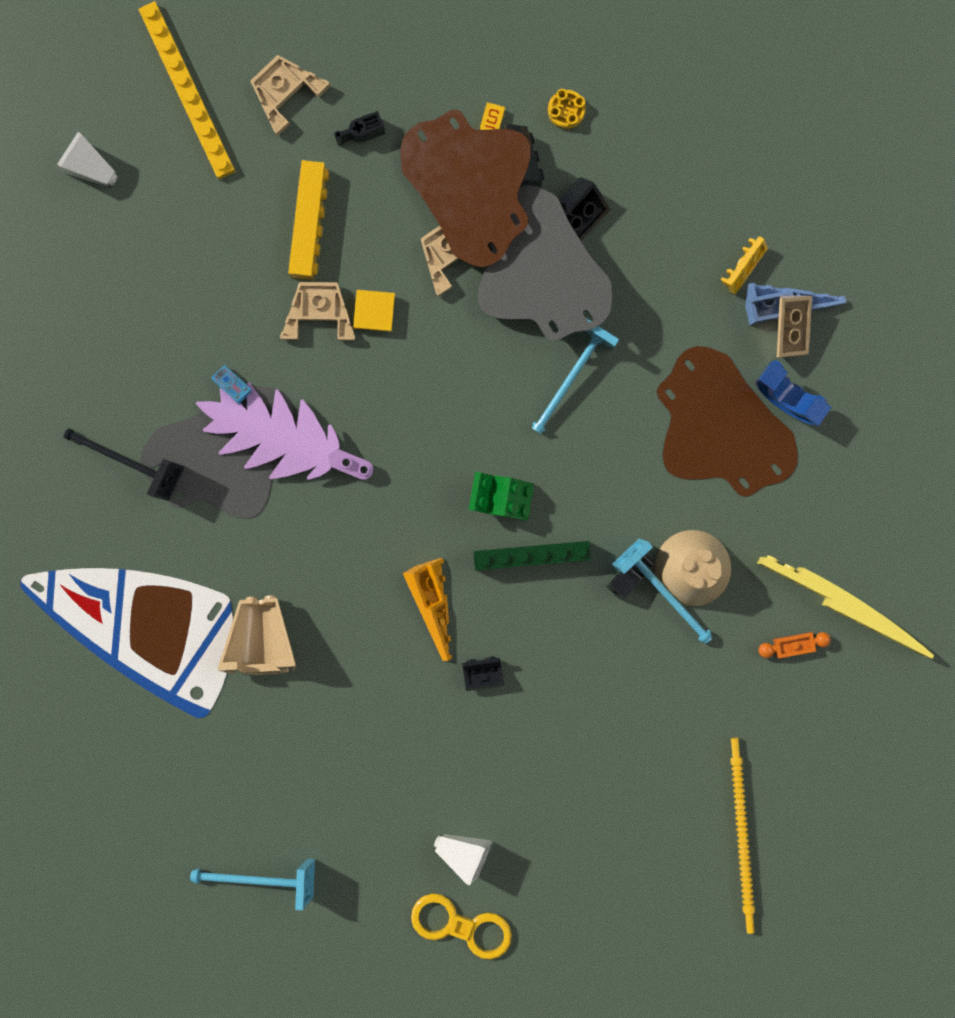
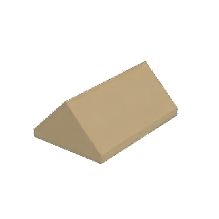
[777,295,812,357]

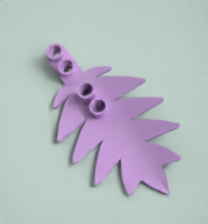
[196,382,373,480]

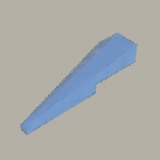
[745,283,846,325]

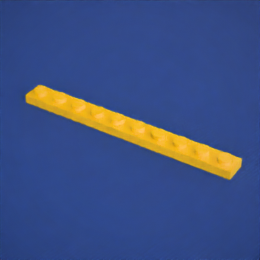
[138,1,236,180]

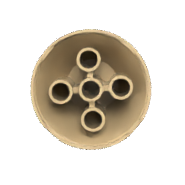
[654,530,731,606]

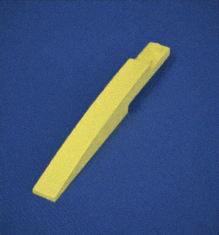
[757,555,934,659]

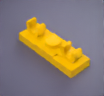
[721,237,768,295]

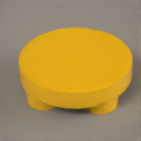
[548,89,586,129]

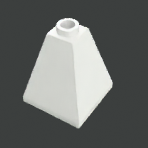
[57,132,118,187]
[434,834,493,885]

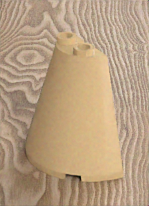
[218,595,296,675]

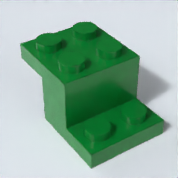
[469,472,534,521]

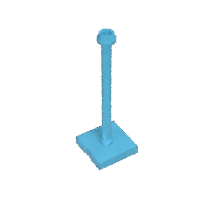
[532,318,619,434]
[612,538,713,644]
[190,859,315,910]

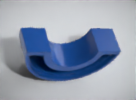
[756,360,832,426]

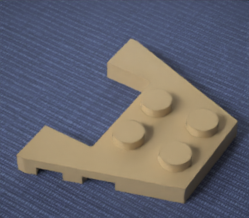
[250,55,331,136]
[421,226,491,297]
[280,282,355,341]

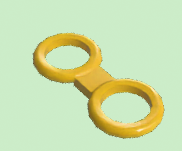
[411,893,512,960]

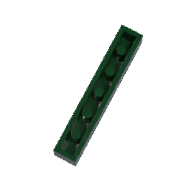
[473,541,591,570]

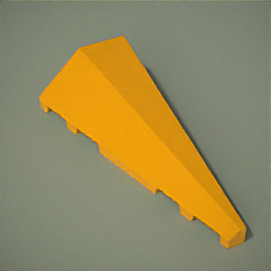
[403,558,452,661]

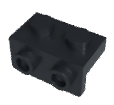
[462,656,504,691]

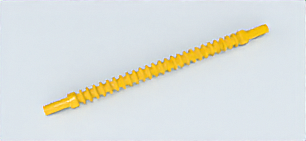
[730,738,755,934]

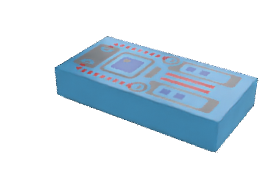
[211,365,252,405]

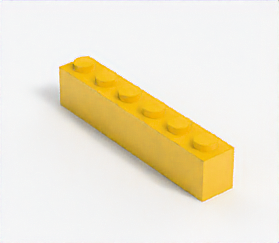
[288,160,329,280]

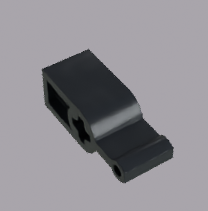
[334,111,386,145]
[606,554,655,600]

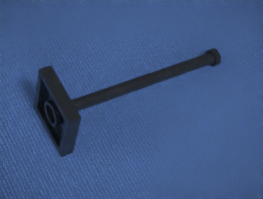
[64,428,185,501]

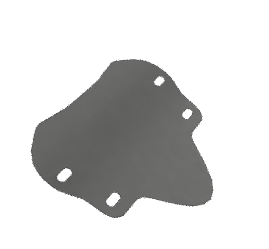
[478,185,612,341]
[141,386,294,519]

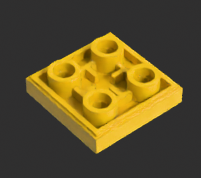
[353,290,395,332]

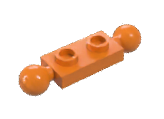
[758,632,831,659]

